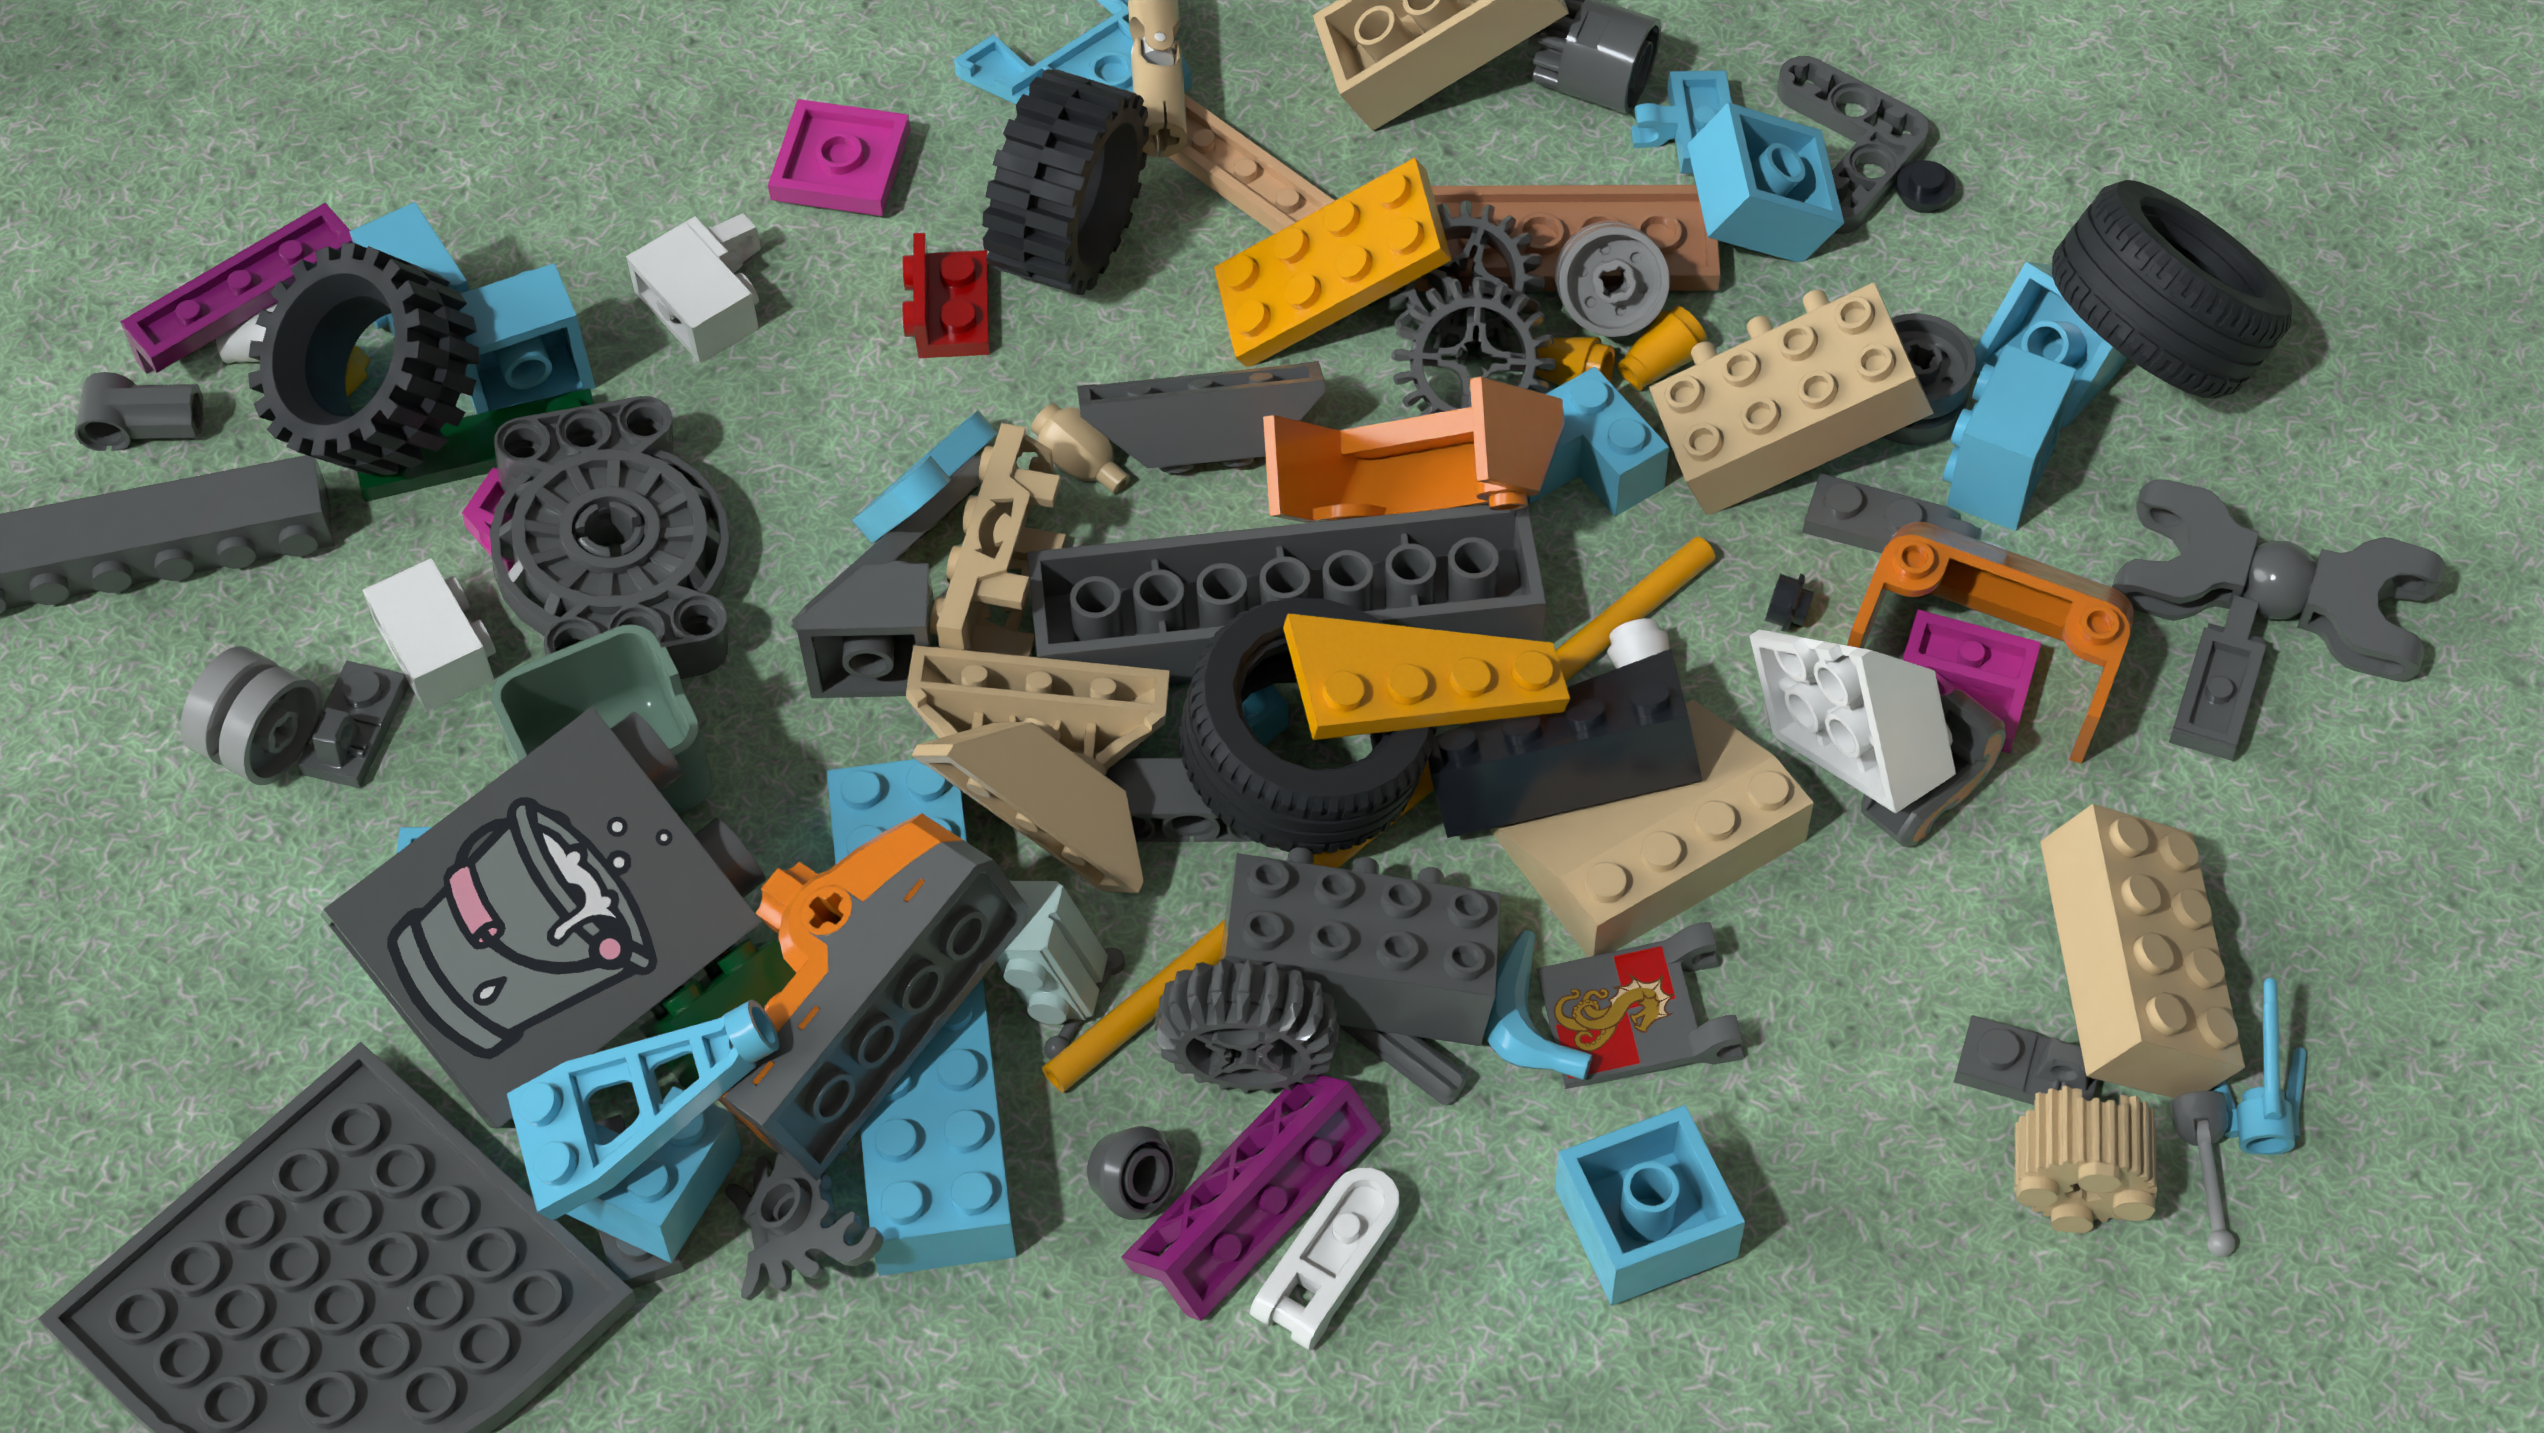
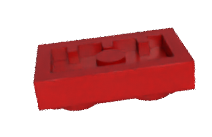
[902,233,990,358]

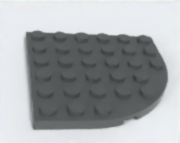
[38,1042,637,1433]

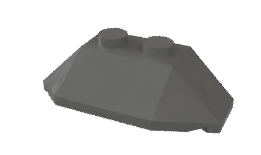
[1077,361,1326,473]

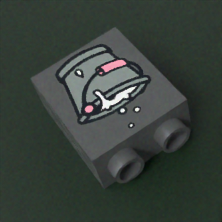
[320,706,766,1129]

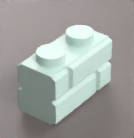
[996,881,1108,1024]

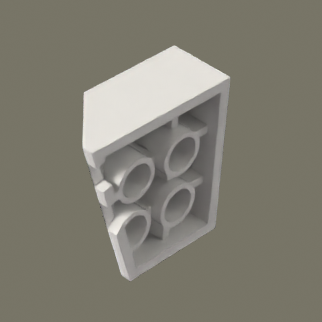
[1749,629,1956,813]

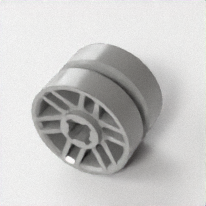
[1555,220,1670,337]
[181,646,322,785]

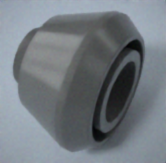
[1087,1126,1176,1220]

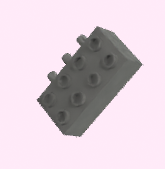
[1220,847,1500,1046]

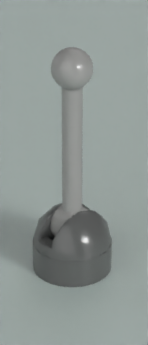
[2170,1091,2235,1257]

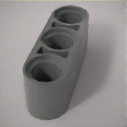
[1105,758,1254,842]

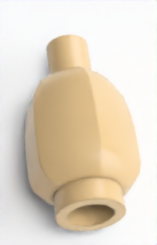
[1031,403,1130,495]

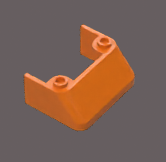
[1263,377,1565,523]
[1847,522,2134,764]

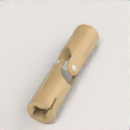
[1128,0,1188,157]

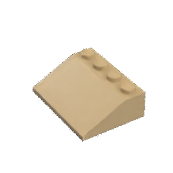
[1489,699,1814,957]

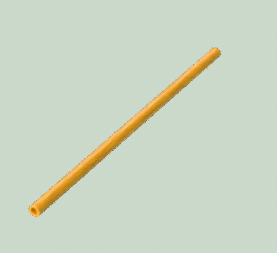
[1042,536,1715,1093]

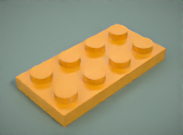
[1214,157,1452,367]

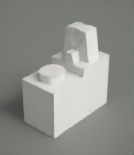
[626,213,761,363]

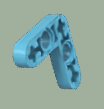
[851,410,998,544]

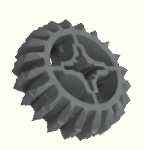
[1385,200,1545,363]
[1391,277,1556,416]
[1155,958,1340,1094]

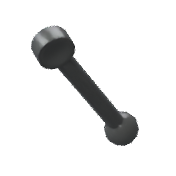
[1044,947,1125,1060]

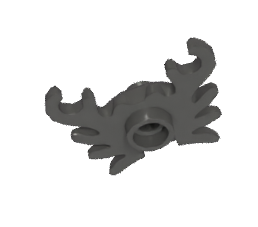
[725,1144,883,1301]

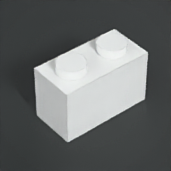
[362,558,496,712]

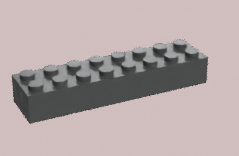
[1027,504,1546,685]

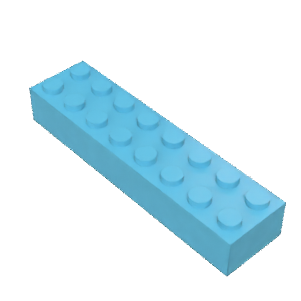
[827,759,1016,1276]

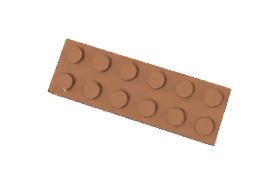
[1393,185,1720,292]

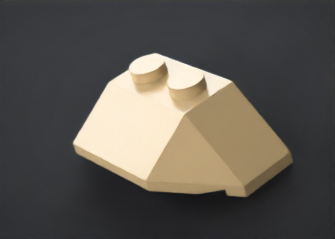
[906,645,1170,770]
[912,718,1144,893]

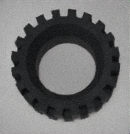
[982,69,1149,295]
[248,243,479,475]

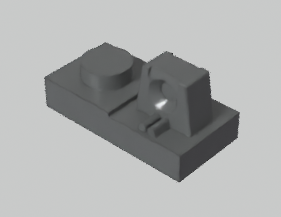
[297,660,409,789]
[1954,1015,2097,1105]

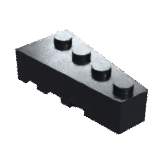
[1428,649,1703,838]

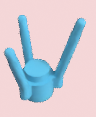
[2213,977,2307,1155]

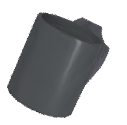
[74,372,204,451]

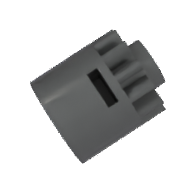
[1527,0,1662,114]

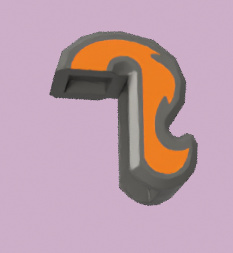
[1861,689,2006,847]

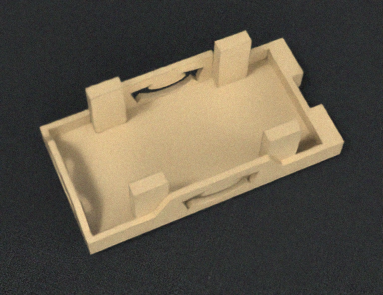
[930,423,1067,657]

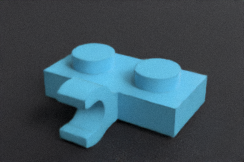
[1631,70,1732,174]

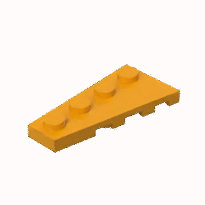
[1283,613,1570,740]

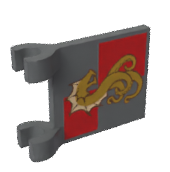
[1536,922,1744,1089]

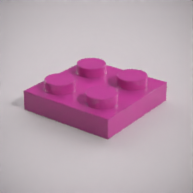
[768,99,911,216]

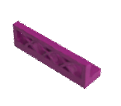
[120,203,353,374]
[1121,1075,1383,1321]

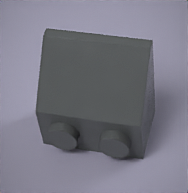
[797,561,939,698]

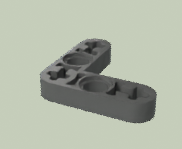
[1777,56,1929,234]

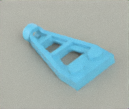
[507,1000,779,1221]

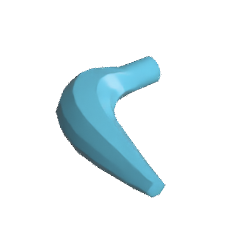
[1484,930,1592,1080]

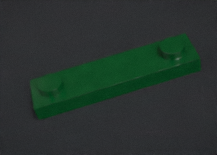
[357,388,594,502]

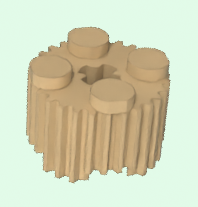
[2014,1086,2157,1233]

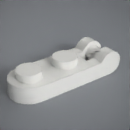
[1250,1168,1399,1351]

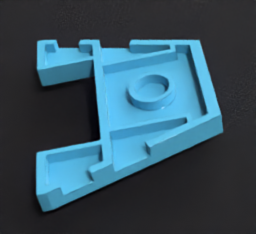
[954,0,1192,104]

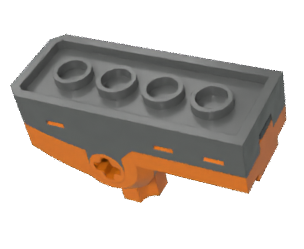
[718,813,1029,1181]

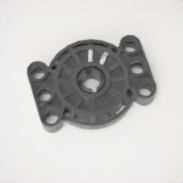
[490,396,730,679]

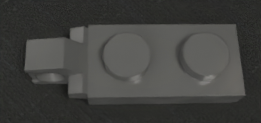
[2169,595,2267,761]

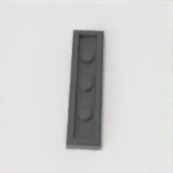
[791,456,982,632]

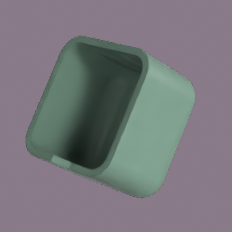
[491,625,712,815]

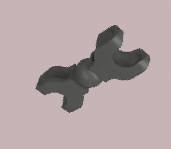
[2112,479,2446,682]

